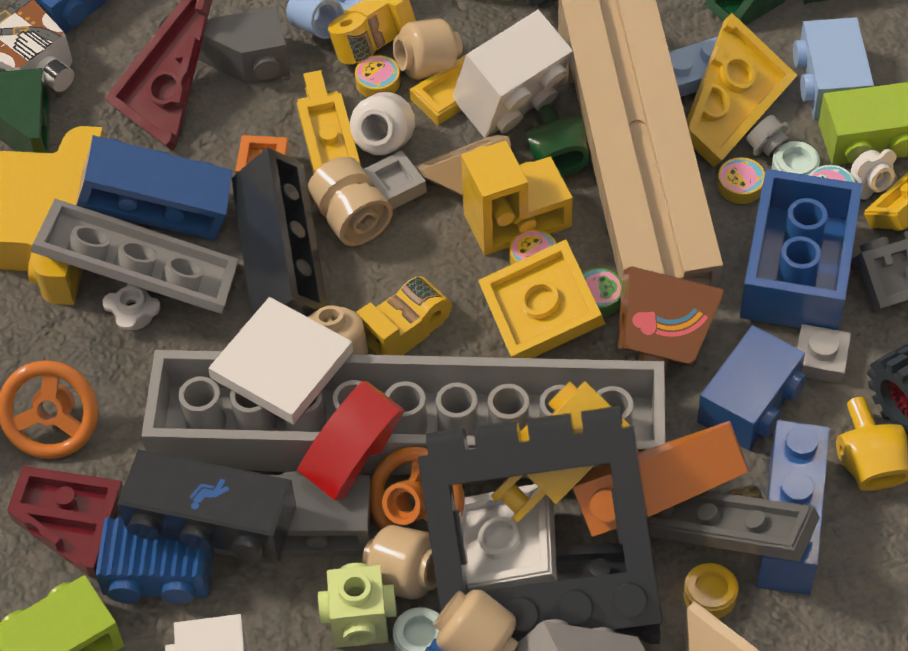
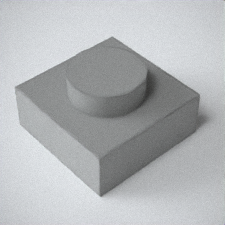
[364,150,427,210]
[797,324,851,384]

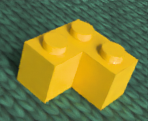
[461,140,573,256]

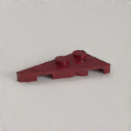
[104,0,212,151]

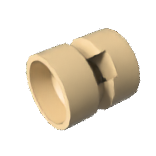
[307,156,393,246]

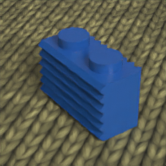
[96,517,213,604]

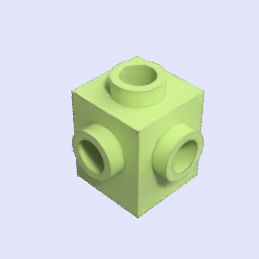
[318,563,397,648]

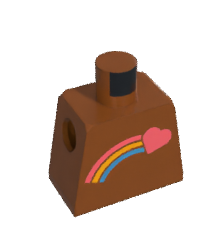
[618,266,724,377]

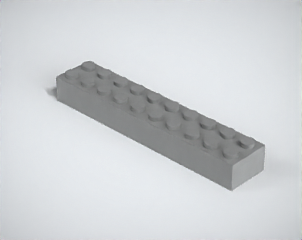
[141,350,665,478]

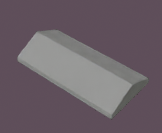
[31,199,239,314]

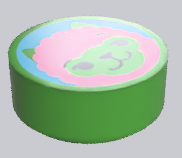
[582,268,622,317]

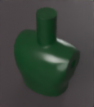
[525,104,590,177]

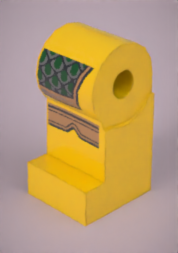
[328,0,416,64]
[356,276,452,355]

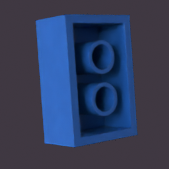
[740,169,863,330]

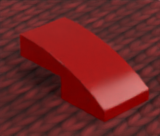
[297,381,405,500]

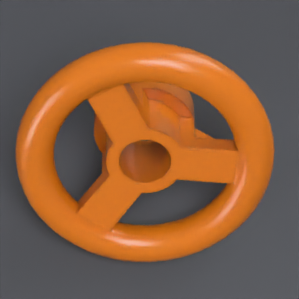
[0,360,98,459]
[371,446,465,530]

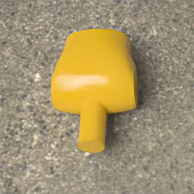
[836,396,908,491]

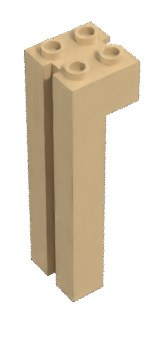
[558,0,723,287]

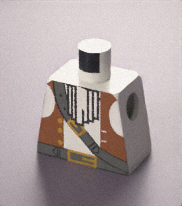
[0,0,74,92]

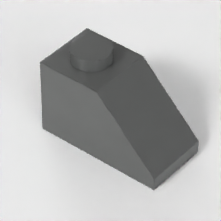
[198,6,290,83]

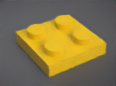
[478,239,606,358]

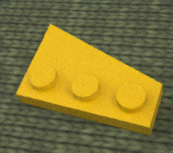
[686,13,797,167]

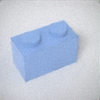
[793,17,874,120]

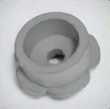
[746,115,789,157]

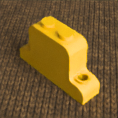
[0,126,105,305]

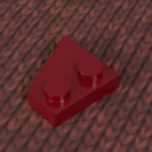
[7,466,124,578]

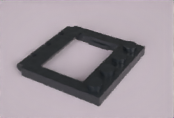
[418,406,663,642]

